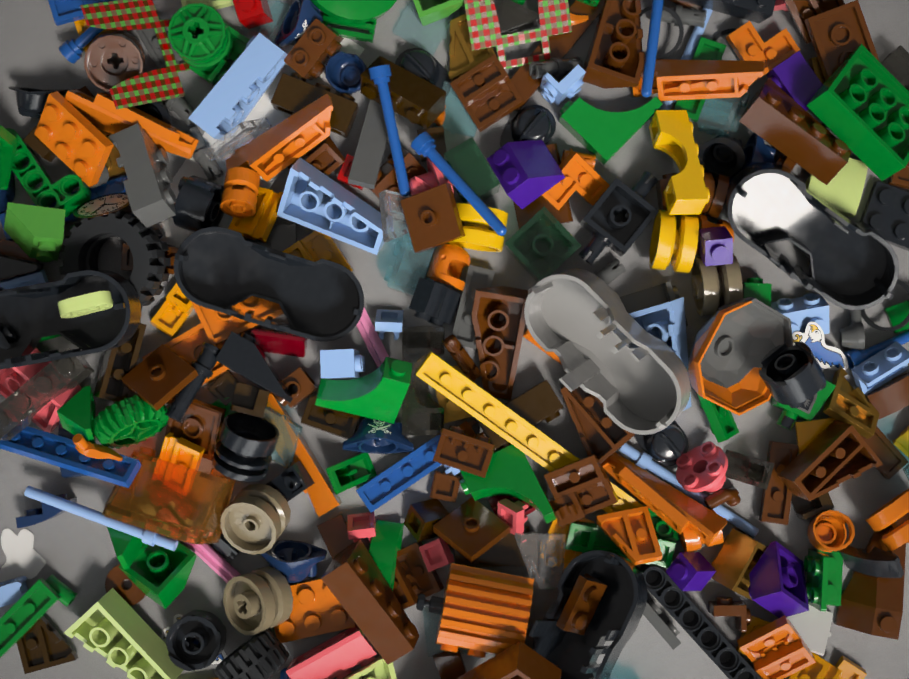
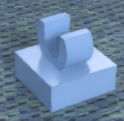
[375,309,404,340]

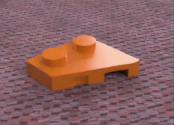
[596,506,662,565]

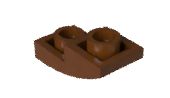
[867,372,909,419]

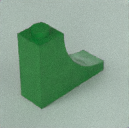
[559,96,663,165]
[315,357,413,424]
[459,445,556,524]

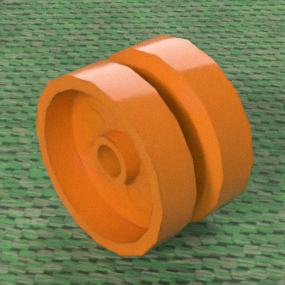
[865,488,909,551]

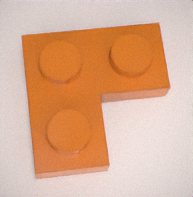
[725,21,800,81]
[541,151,610,211]

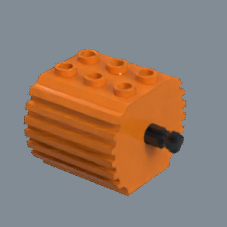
[416,563,534,658]

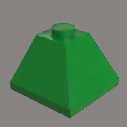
[119,527,197,609]

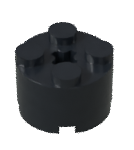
[170,175,224,232]
[759,342,827,408]
[166,610,227,671]

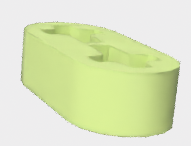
[58,291,113,318]

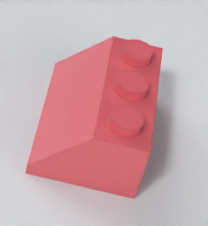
[0,347,82,433]
[286,626,378,679]

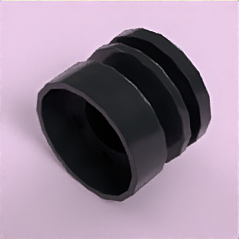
[212,413,280,482]

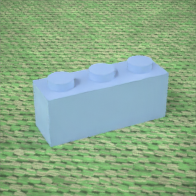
[320,349,365,379]

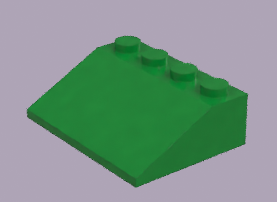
[806,44,909,181]

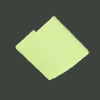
[806,158,868,218]

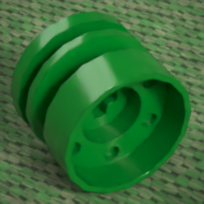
[168,3,234,71]

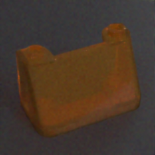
[102,446,236,544]

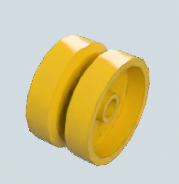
[447,203,508,252]
[649,210,699,273]

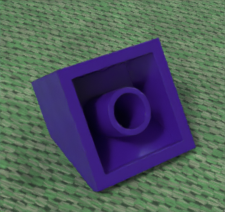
[487,140,565,209]
[748,541,809,618]

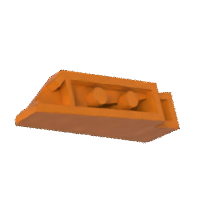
[632,59,765,101]
[65,89,199,159]
[225,94,333,182]
[264,393,342,517]
[601,452,728,545]

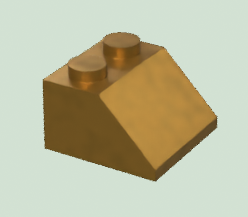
[711,528,767,602]

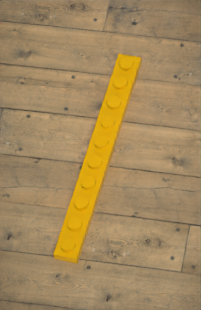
[415,351,644,513]

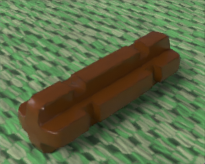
[443,335,481,381]

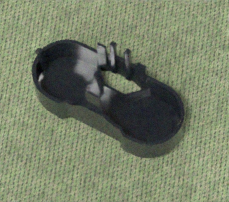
[724,162,899,310]
[174,227,364,342]
[0,270,141,370]
[529,550,648,679]

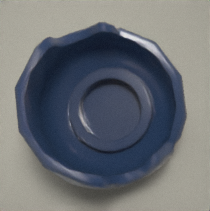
[325,51,367,94]

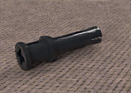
[165,342,220,423]

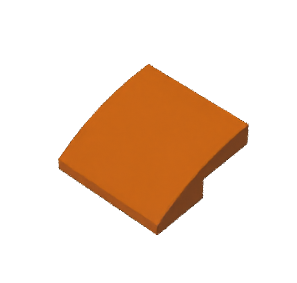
[737,615,816,679]

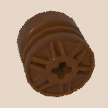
[84,30,145,92]

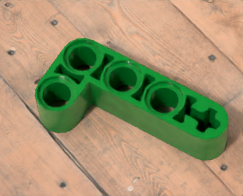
[5,128,92,218]

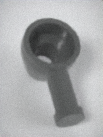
[840,310,865,350]

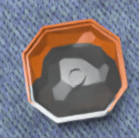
[688,297,793,416]

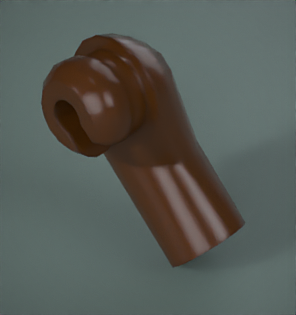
[703,487,741,510]

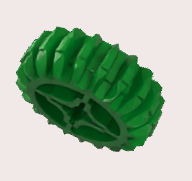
[93,395,169,449]

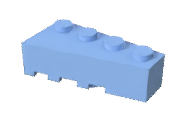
[188,32,288,141]
[277,158,392,255]
[629,297,692,411]

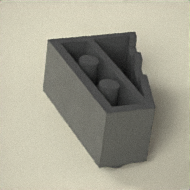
[109,123,177,228]

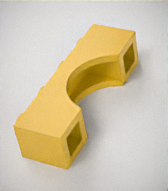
[649,110,710,215]

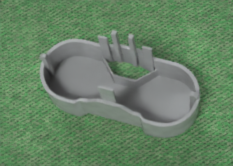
[524,269,691,435]

